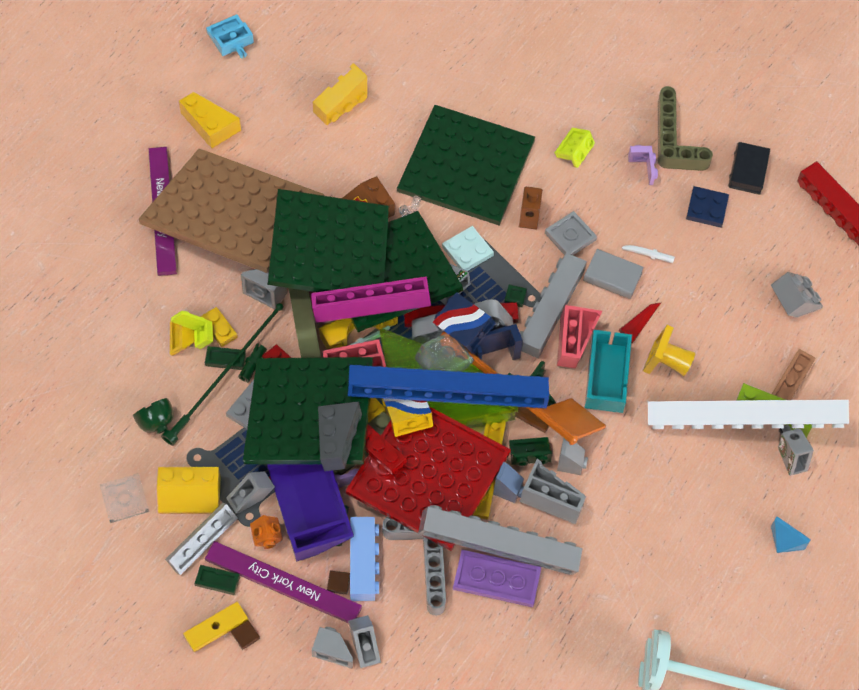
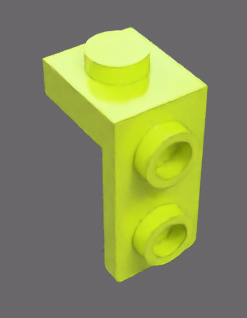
[171,311,213,349]

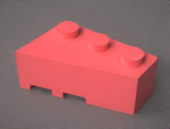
[557,305,602,369]
[322,339,386,367]

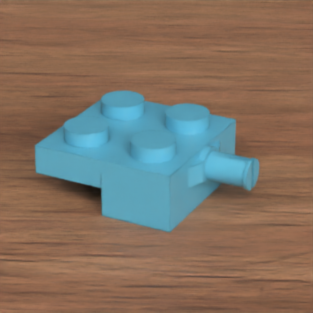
[206,14,254,58]

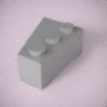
[520,459,586,524]

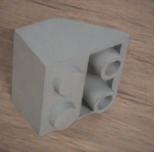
[771,272,823,317]

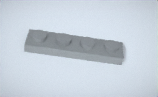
[165,503,238,575]

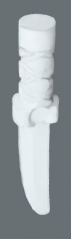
[622,245,675,264]

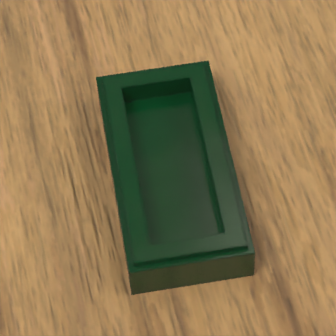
[205,346,246,370]
[194,565,240,595]

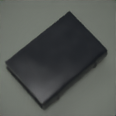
[728,142,770,195]

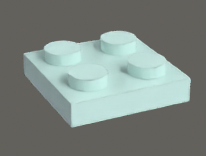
[442,226,494,271]

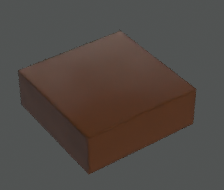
[327,570,350,595]
[231,620,260,650]

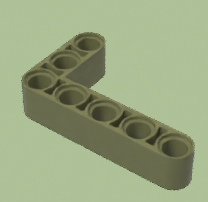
[658,86,713,171]
[289,288,321,358]

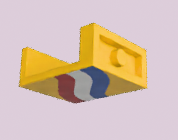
[382,398,433,437]

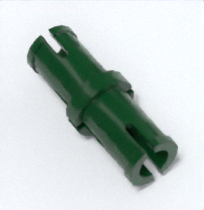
[238,344,267,383]

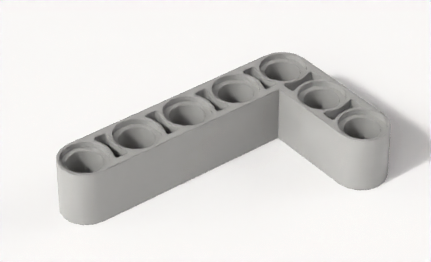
[411,300,514,343]
[382,517,446,616]

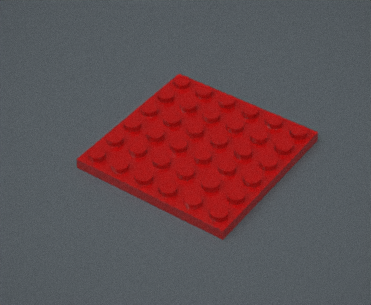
[346,406,511,551]

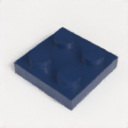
[686,186,729,228]

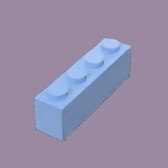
[350,517,379,601]

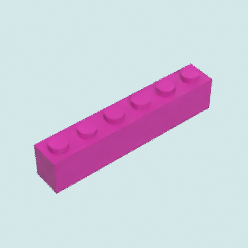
[311,277,431,323]

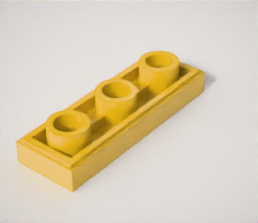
[183,601,248,652]

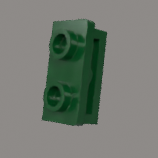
[509,437,552,466]

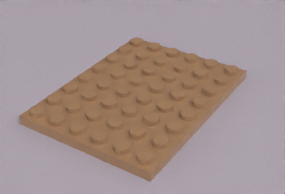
[139,149,324,273]

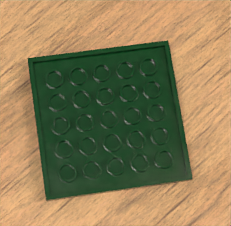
[397,105,535,226]
[267,189,389,292]
[350,211,463,332]
[243,357,374,464]

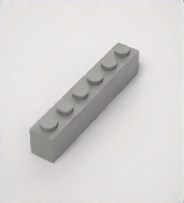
[520,252,587,359]

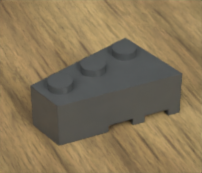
[318,402,362,471]

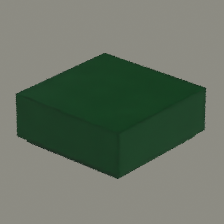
[504,284,527,307]

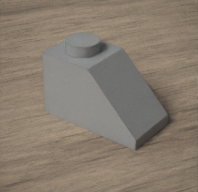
[557,438,588,475]
[226,471,275,514]
[348,615,381,668]
[312,627,353,669]

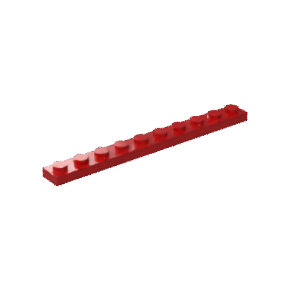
[262,344,407,475]

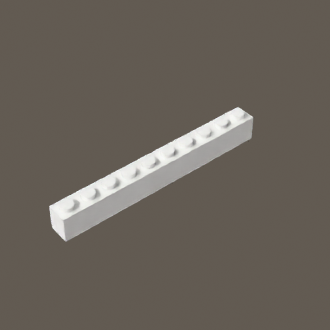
[648,400,849,429]

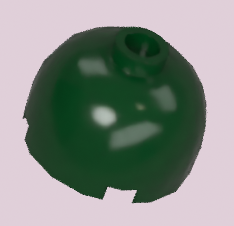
[133,398,174,434]

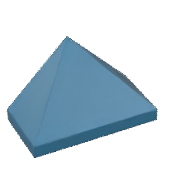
[771,517,811,553]

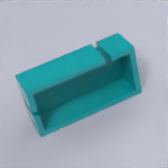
[584,330,632,413]

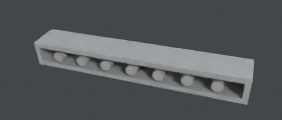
[418,505,583,575]

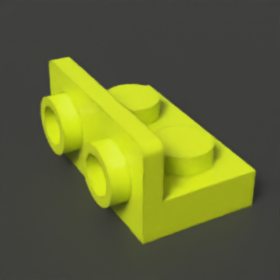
[554,127,595,168]

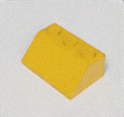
[157,467,221,514]

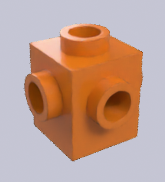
[250,515,283,549]

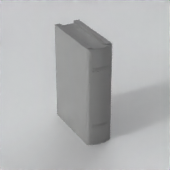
[583,249,644,299]

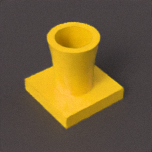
[643,325,695,376]

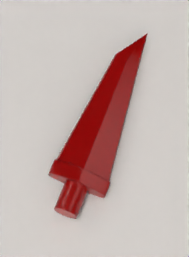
[619,302,662,343]

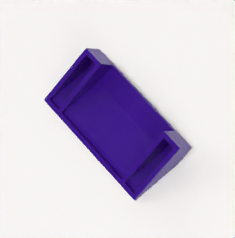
[267,464,354,562]

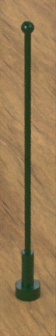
[161,303,283,446]

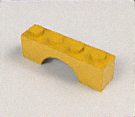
[319,317,398,350]

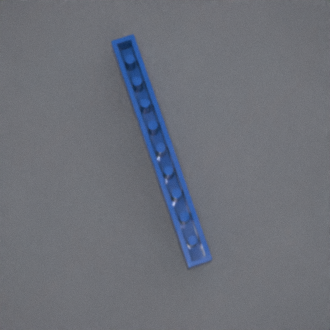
[348,365,549,408]

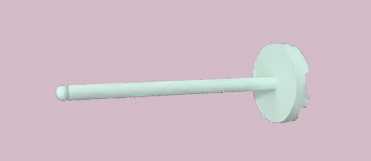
[638,629,786,690]

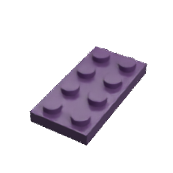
[453,550,541,608]

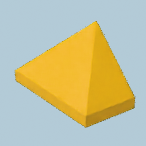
[170,321,195,356]

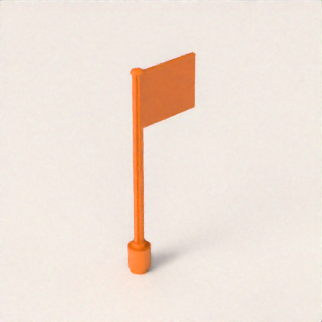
[439,332,606,445]

